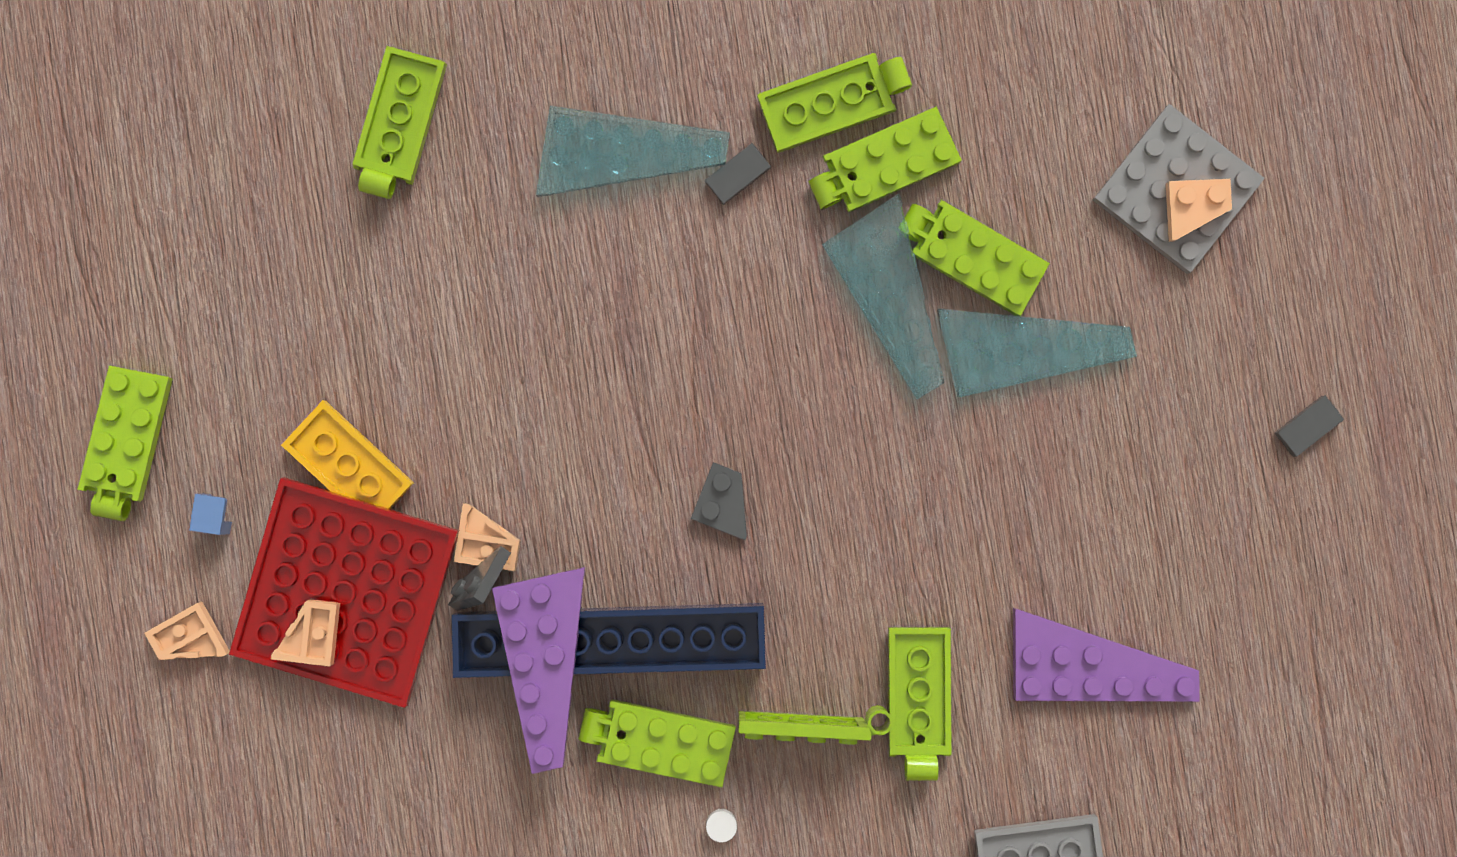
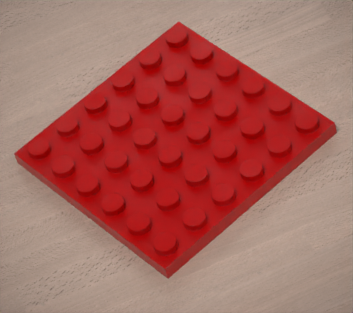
[229,477,459,708]

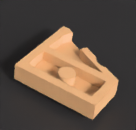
[1166,179,1232,242]
[454,503,521,571]
[271,599,340,666]
[144,602,230,660]

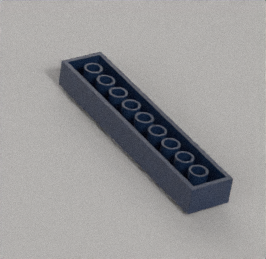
[452,603,766,678]

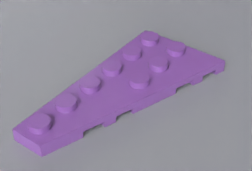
[492,567,585,774]
[1013,608,1200,702]

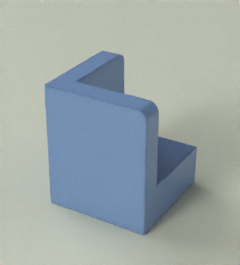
[189,493,232,535]

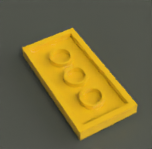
[281,400,414,509]

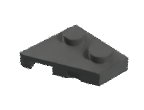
[691,462,747,540]
[448,546,511,611]

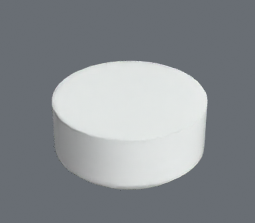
[706,809,737,842]

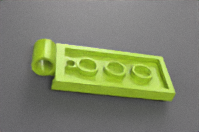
[352,46,447,199]
[757,53,912,153]
[808,106,962,212]
[897,200,1050,317]
[77,366,173,521]
[888,627,952,781]
[578,699,736,787]
[738,705,893,745]

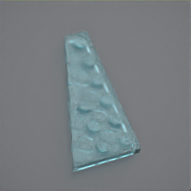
[536,106,730,197]
[822,194,945,399]
[937,309,1137,398]

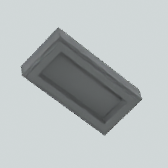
[705,143,771,205]
[1274,395,1344,457]

